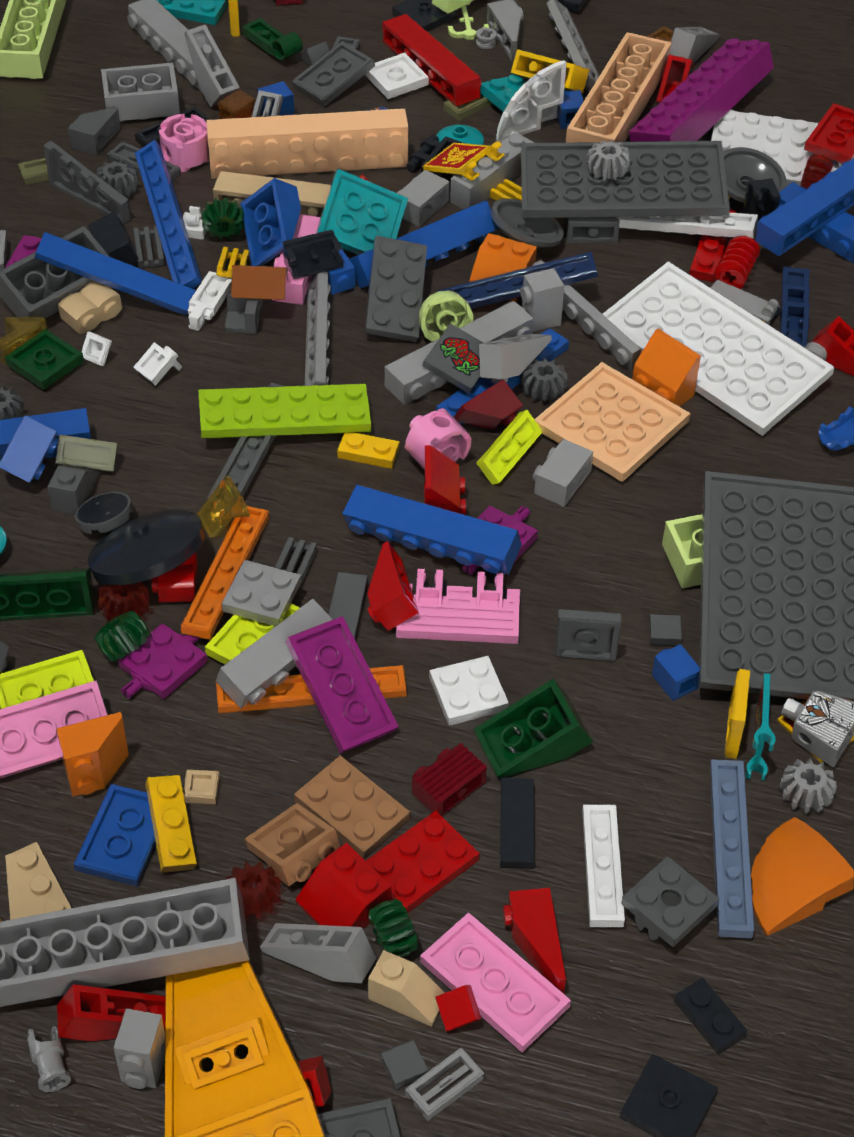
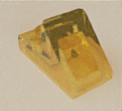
[0,317,47,366]
[197,476,250,537]

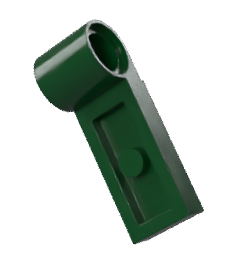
[242,18,303,61]

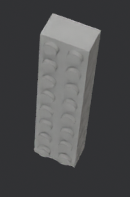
[0,878,250,1007]

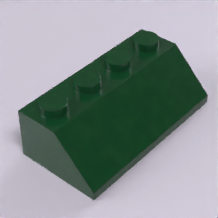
[0,568,94,621]

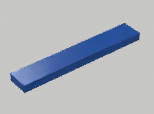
[35,232,196,316]

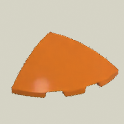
[751,817,854,937]

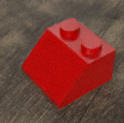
[424,445,466,515]
[295,842,391,929]

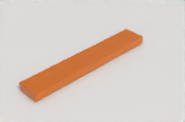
[181,505,269,640]
[216,665,407,713]

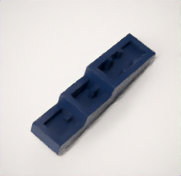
[779,267,810,347]

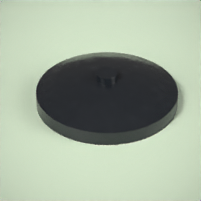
[87,509,205,585]

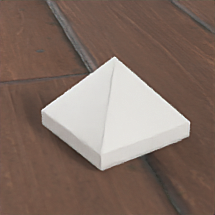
[82,331,112,366]

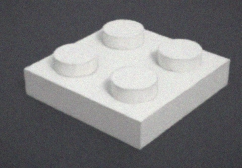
[365,53,429,99]
[429,656,509,726]

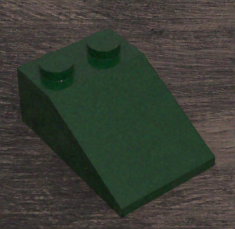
[474,678,593,779]

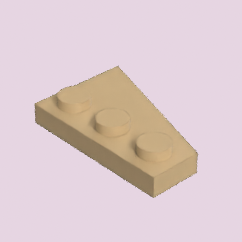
[5,842,71,920]

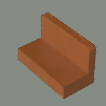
[231,265,288,300]

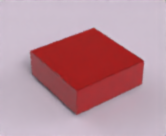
[435,985,482,1031]

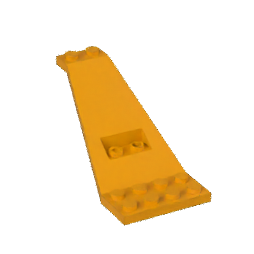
[165,960,326,1137]

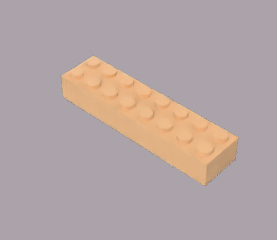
[566,32,672,143]
[207,109,408,179]

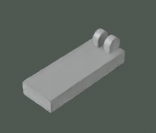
[711,280,780,325]

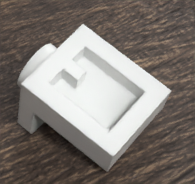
[133,342,182,385]

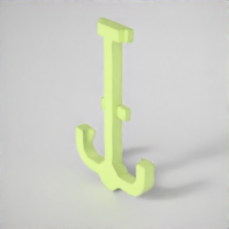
[448,3,489,40]

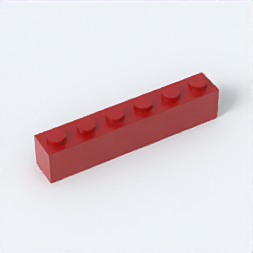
[382,14,482,106]

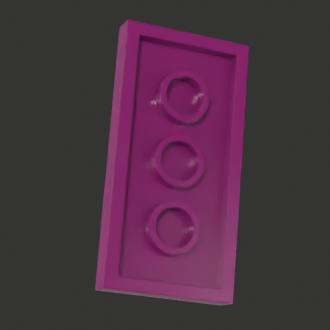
[285,616,399,754]

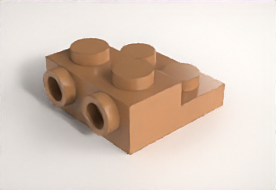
[244,803,341,886]

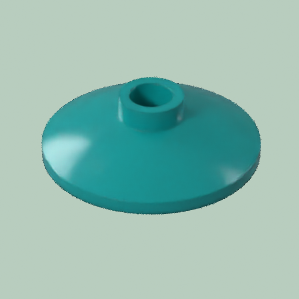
[436,124,484,145]

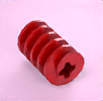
[714,236,760,289]

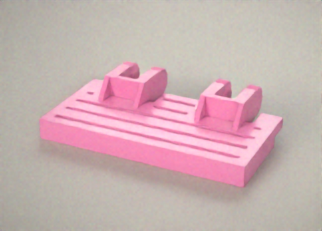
[396,569,520,644]

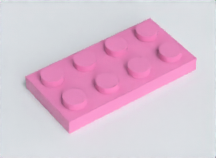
[0,681,107,779]
[420,912,571,1052]

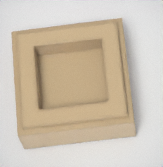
[183,770,220,805]

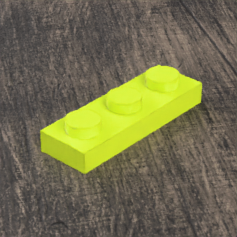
[476,410,542,485]

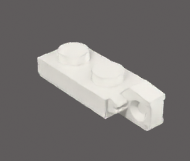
[188,271,232,331]

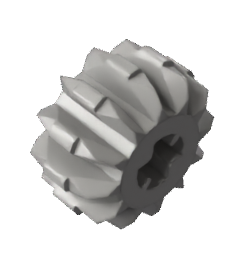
[587,139,630,181]
[779,757,837,815]

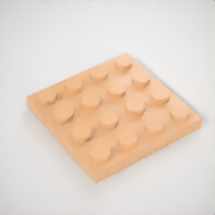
[534,362,690,482]

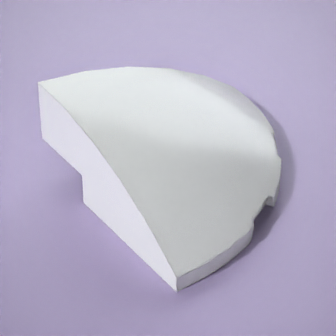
[496,60,566,142]

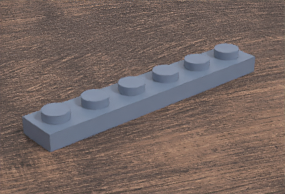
[710,759,754,938]

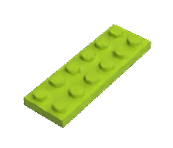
[198,384,371,438]

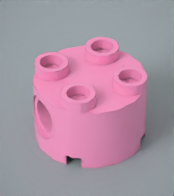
[159,114,210,172]
[405,408,471,469]

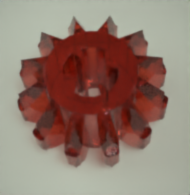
[800,154,834,189]
[98,582,150,621]
[225,861,281,920]

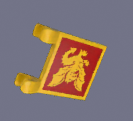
[423,141,505,181]

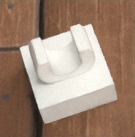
[183,206,207,239]

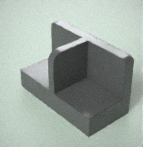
[225,293,263,334]

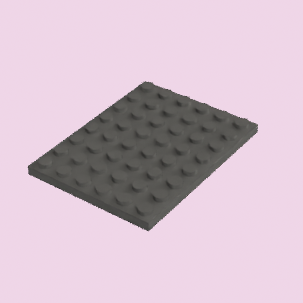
[698,471,854,702]

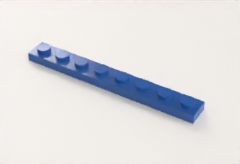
[135,140,202,289]

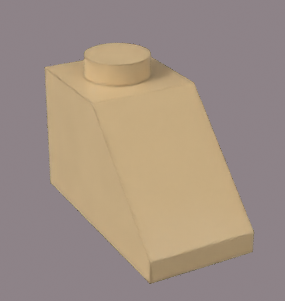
[368,950,445,1027]

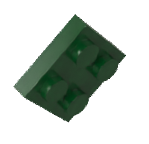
[5,329,84,390]

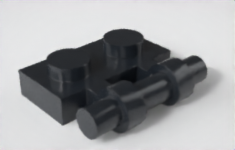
[406,134,463,179]

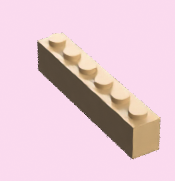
[213,171,331,217]

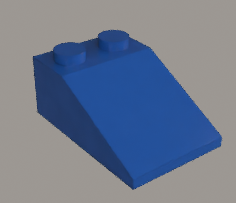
[240,178,301,266]

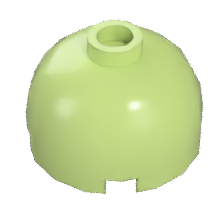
[419,290,473,341]

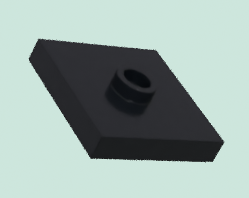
[392,0,456,31]
[619,1054,718,1137]

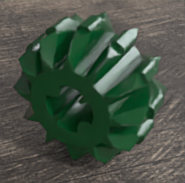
[201,197,244,240]
[94,611,150,661]
[368,899,418,958]

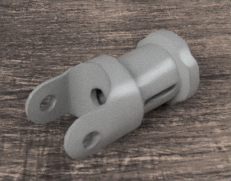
[27,1026,71,1092]

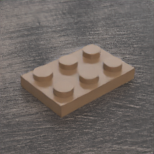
[294,756,410,859]

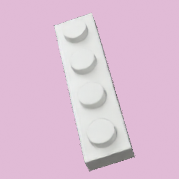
[582,805,625,927]

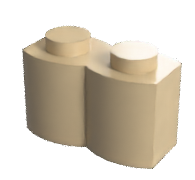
[58,281,122,334]

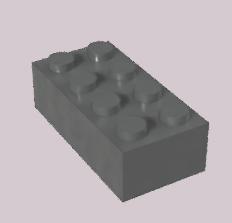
[0,226,110,329]

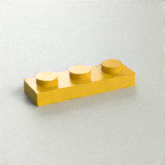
[145,775,197,873]

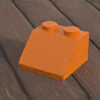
[469,233,537,302]
[632,328,701,407]
[56,712,129,797]

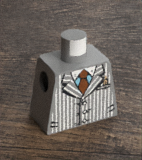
[781,691,854,767]

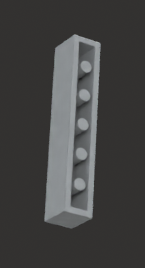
[127,0,202,92]
[385,301,534,405]

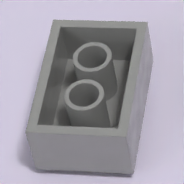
[101,63,180,122]

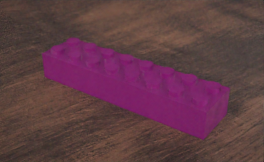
[629,38,774,142]

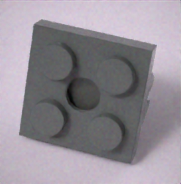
[621,856,720,947]

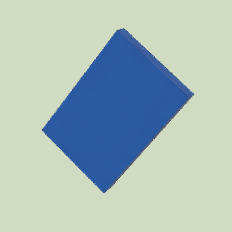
[74,784,156,887]

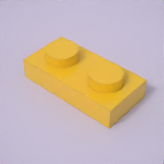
[337,432,400,469]

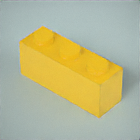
[511,49,590,93]

